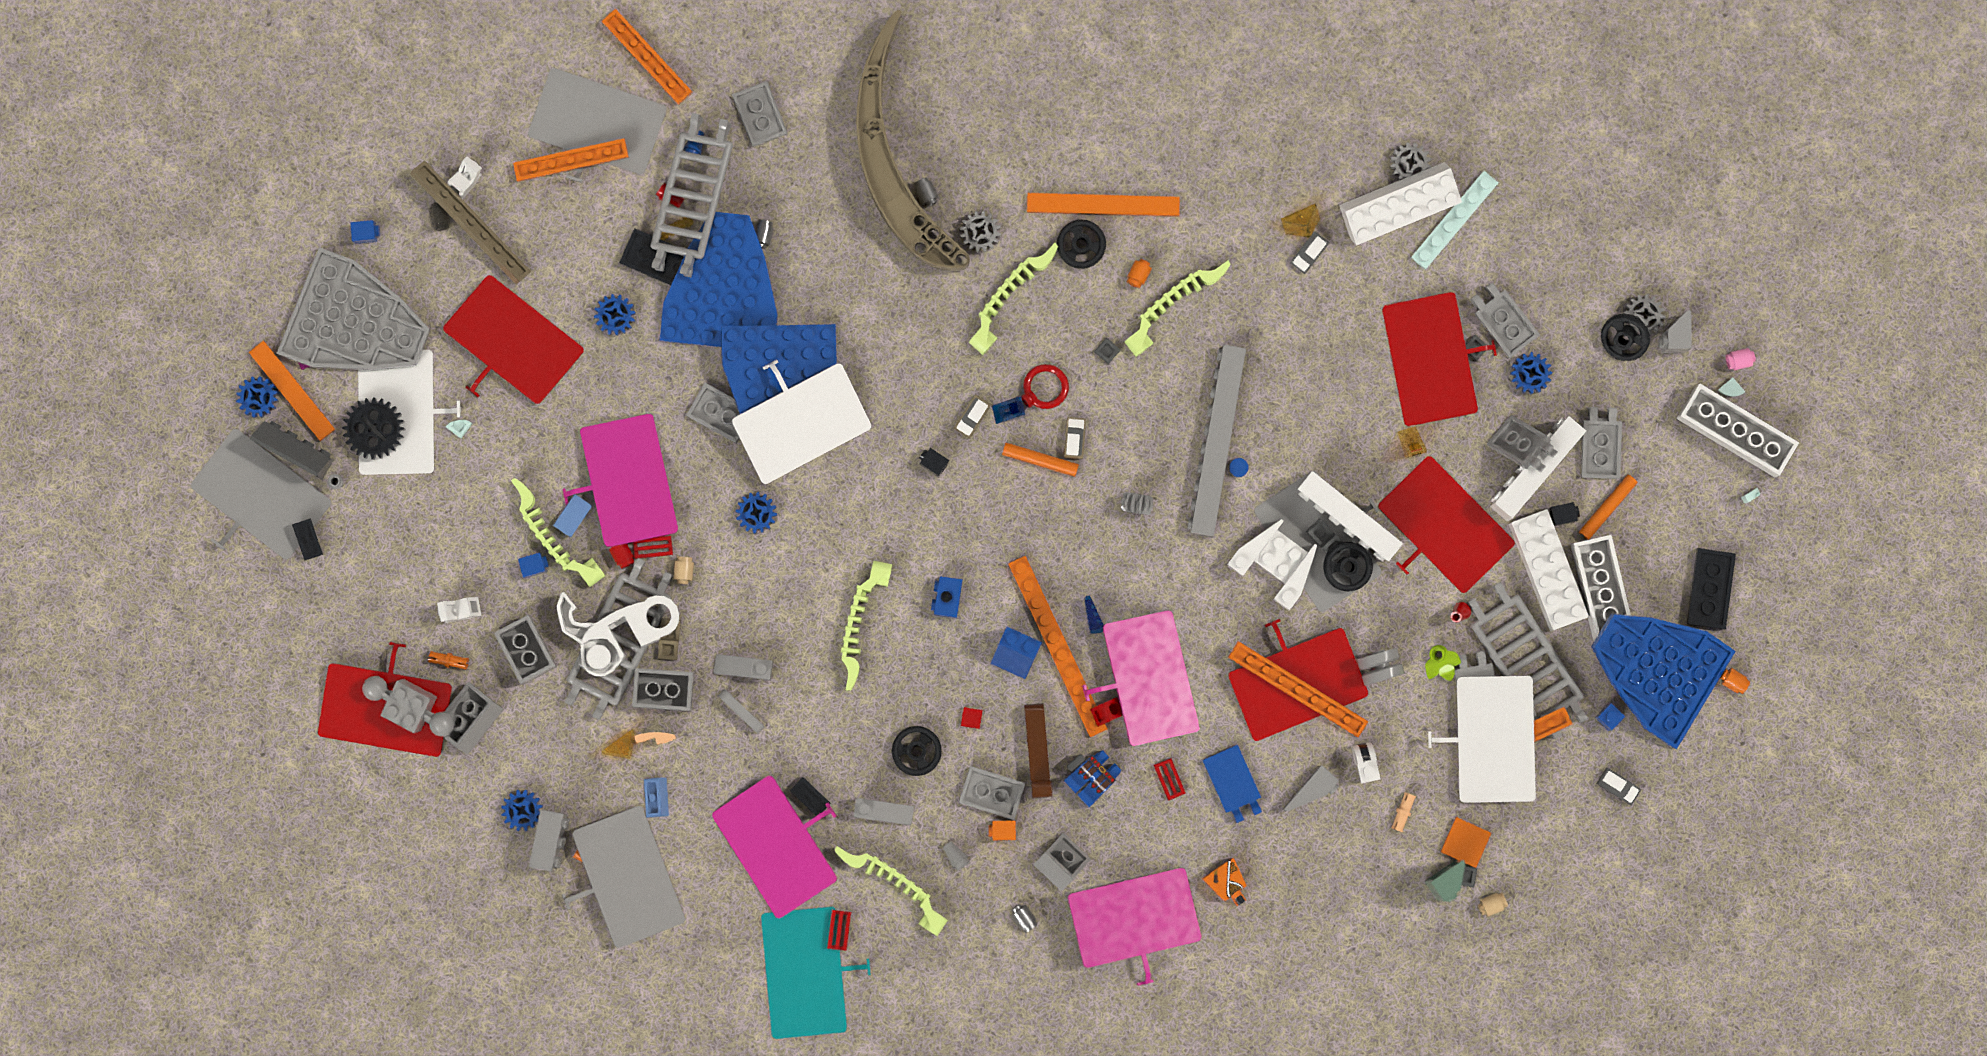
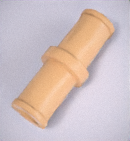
[1391,792,1416,832]

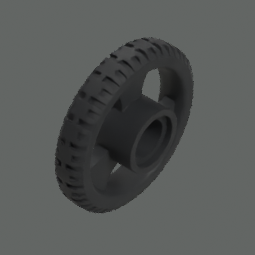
[1057,219,1106,269]
[1601,314,1650,361]
[1323,542,1373,592]
[892,726,942,776]

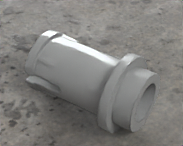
[327,474,344,489]

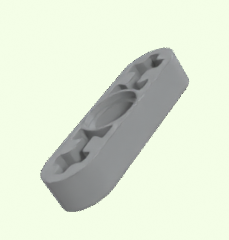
[718,689,764,733]

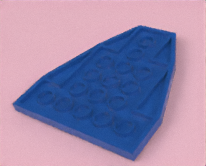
[660,212,778,347]
[721,324,837,414]
[1591,614,1736,749]

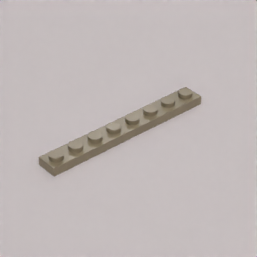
[410,160,531,285]

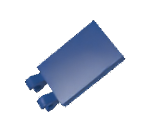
[1202,745,1262,823]

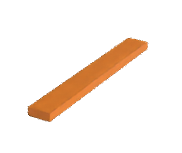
[1027,193,1180,217]
[1228,641,1369,738]

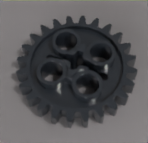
[342,397,406,460]

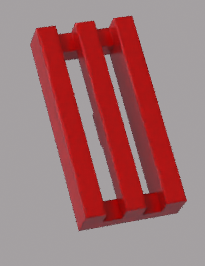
[633,536,673,559]
[1153,758,1186,801]
[827,910,851,951]

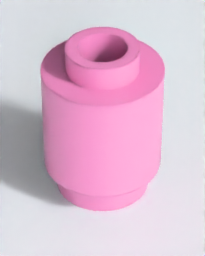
[1726,348,1756,371]

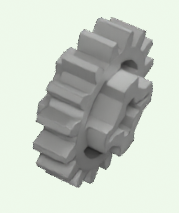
[1390,142,1432,181]
[960,211,1001,253]
[1623,294,1666,335]

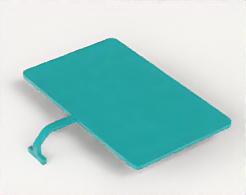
[761,907,871,1039]

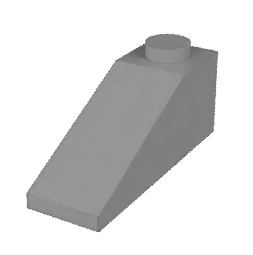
[714,654,773,681]
[1283,765,1339,812]
[854,798,914,825]

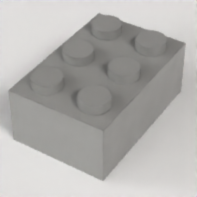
[494,615,557,685]
[632,668,695,712]
[529,810,570,872]

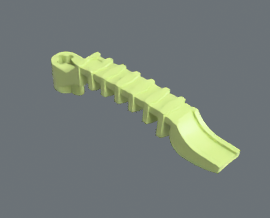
[969,243,1058,355]
[1124,261,1230,357]
[511,478,605,587]
[841,561,892,691]
[835,846,948,936]

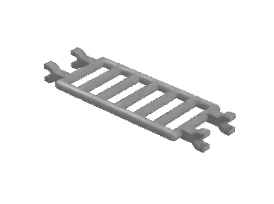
[651,113,733,278]
[564,558,673,720]
[1467,582,1588,739]

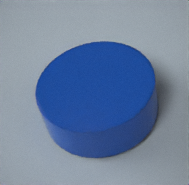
[1229,458,1249,478]

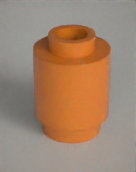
[1126,259,1152,289]
[1720,668,1750,694]

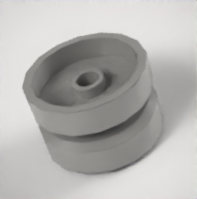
[1357,648,1405,686]

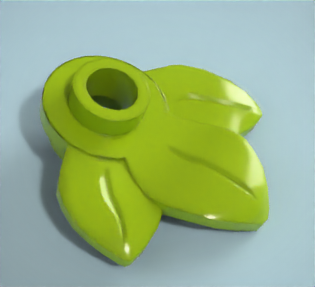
[1425,645,1461,681]

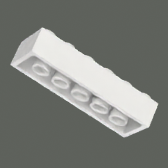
[1339,162,1462,245]
[1676,384,1799,477]
[1490,416,1586,521]
[1297,471,1403,562]
[1509,509,1589,631]
[1570,535,1631,641]

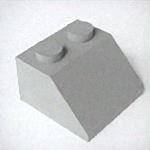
[1658,310,1692,353]
[1033,833,1091,891]

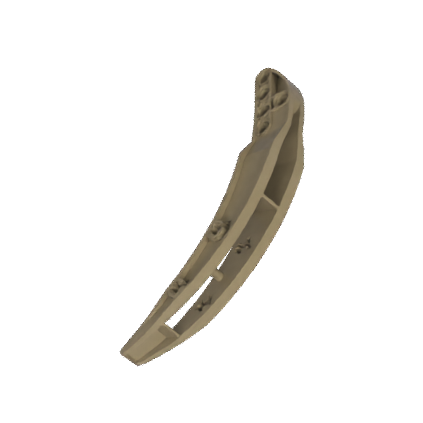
[856,10,970,271]

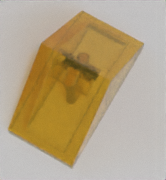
[1281,204,1320,238]
[1397,426,1427,460]
[601,729,636,759]

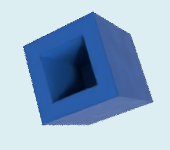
[350,220,380,244]
[518,553,549,578]
[1595,703,1625,731]

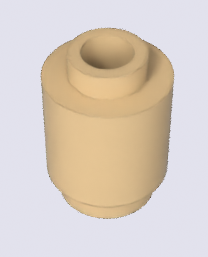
[673,556,694,585]
[1478,892,1508,917]

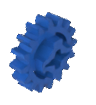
[594,294,636,336]
[1510,352,1553,394]
[236,376,279,418]
[735,492,777,534]
[501,790,543,831]

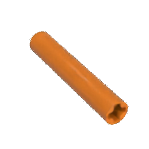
[1002,442,1079,477]
[1578,474,1638,540]

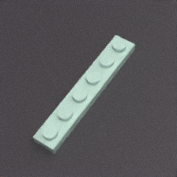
[1411,171,1499,270]

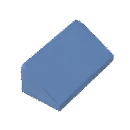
[553,494,592,537]
[644,777,669,818]

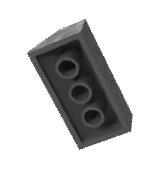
[249,421,334,480]

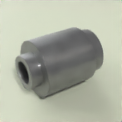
[914,177,939,207]
[754,219,774,249]
[1010,904,1038,933]

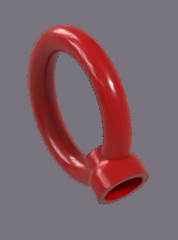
[1020,364,1069,409]

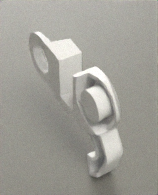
[557,592,679,676]

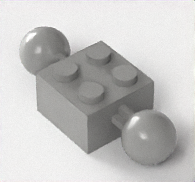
[362,676,454,737]

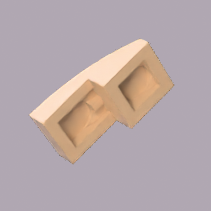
[634,732,677,745]

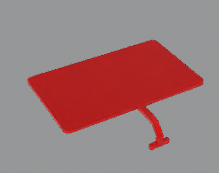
[443,275,584,404]
[1382,292,1497,426]
[1378,456,1515,593]
[1228,619,1368,741]
[318,642,452,757]

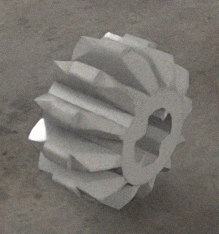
[1121,492,1153,515]

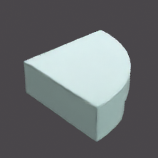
[1718,378,1745,397]
[446,420,473,438]
[1741,488,1761,503]

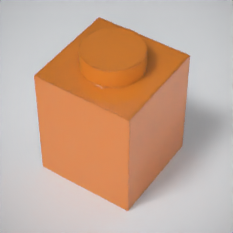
[989,821,1016,840]

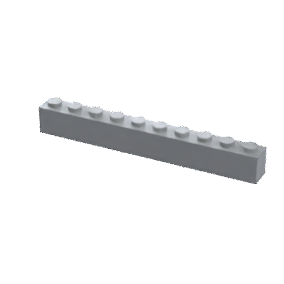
[1187,345,1246,538]

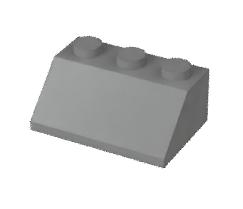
[443,682,504,755]

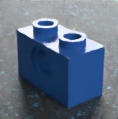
[931,576,963,619]

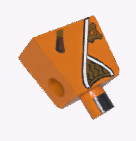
[1202,858,1247,906]

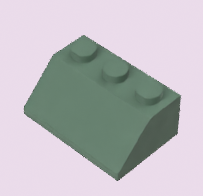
[1424,860,1465,902]

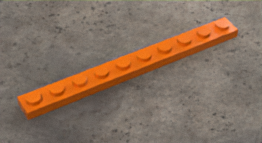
[1008,556,1107,737]

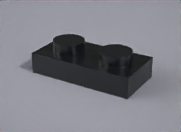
[292,518,323,561]
[790,777,831,816]

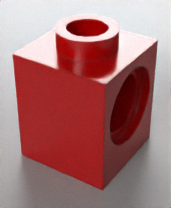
[1090,697,1123,727]

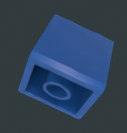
[990,627,1042,679]

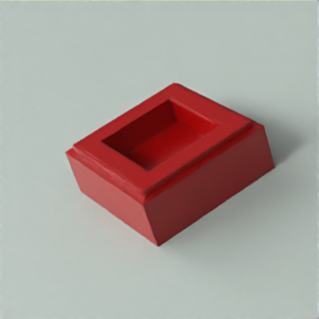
[961,707,983,729]

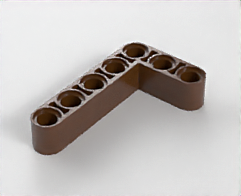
[1024,703,1052,799]

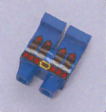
[1064,750,1122,808]

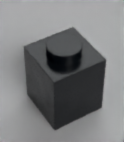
[919,447,950,478]
[1549,502,1580,526]

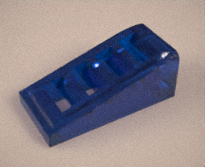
[1084,595,1104,635]

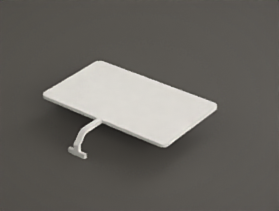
[358,350,461,475]
[732,360,871,484]
[1428,676,1536,803]

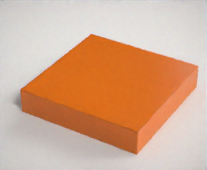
[1440,817,1491,868]

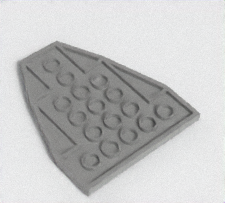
[277,247,431,370]

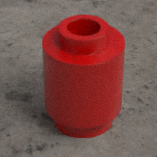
[609,544,635,569]

